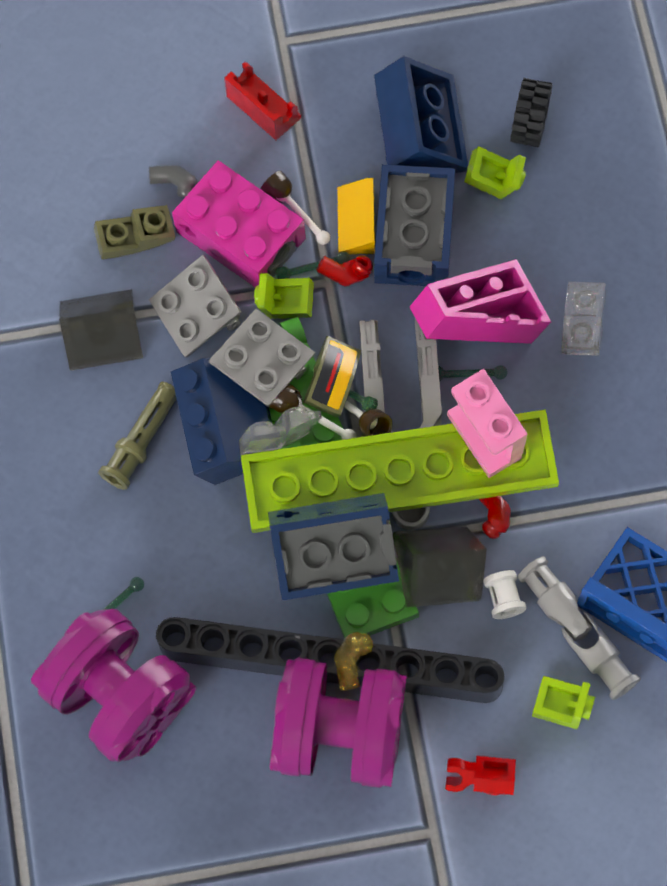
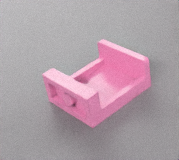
[447,369,528,478]

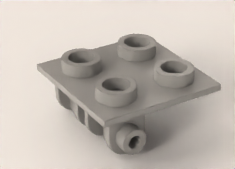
[149,255,242,358]
[209,309,315,407]

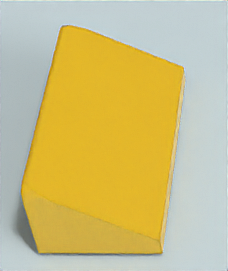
[337,178,375,255]

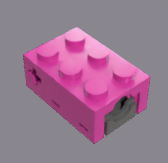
[172,160,306,287]

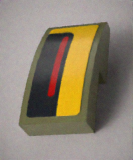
[303,336,361,417]

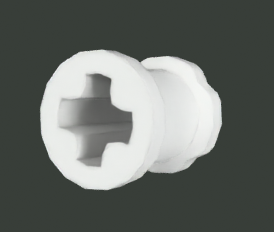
[483,570,526,619]

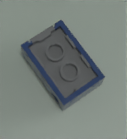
[374,165,455,286]
[268,493,399,601]

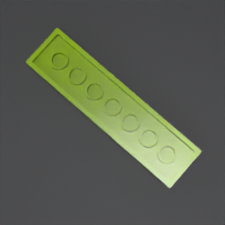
[241,409,559,533]

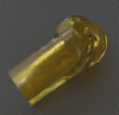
[334,632,373,691]

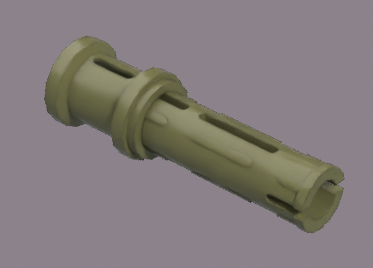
[98,382,177,490]

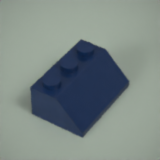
[374,56,468,173]
[171,358,279,485]

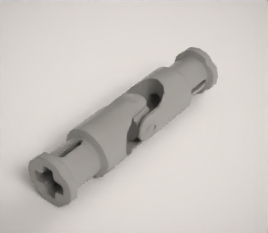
[517,556,641,700]

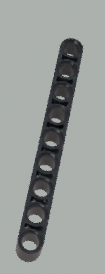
[156,617,504,703]

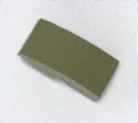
[93,205,176,260]

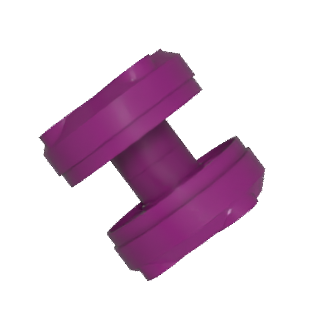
[31,609,197,762]
[270,658,407,788]

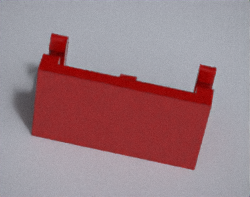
[224,62,301,140]

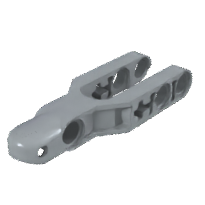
[359,318,442,530]

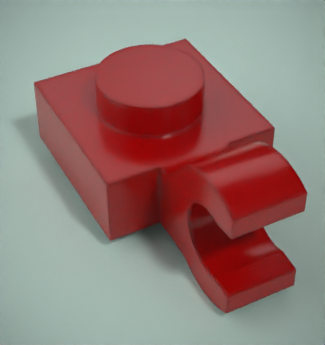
[445,756,516,795]

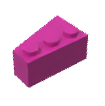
[410,259,551,344]

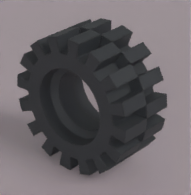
[510,78,552,148]

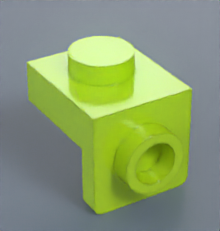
[464,146,526,199]
[254,273,314,319]
[532,676,595,730]

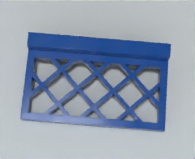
[577,527,667,662]

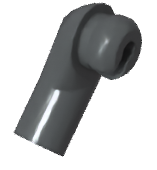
[149,165,198,198]

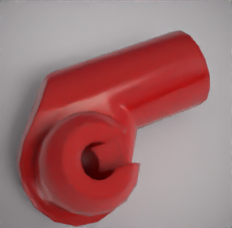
[316,255,373,286]
[479,496,511,539]

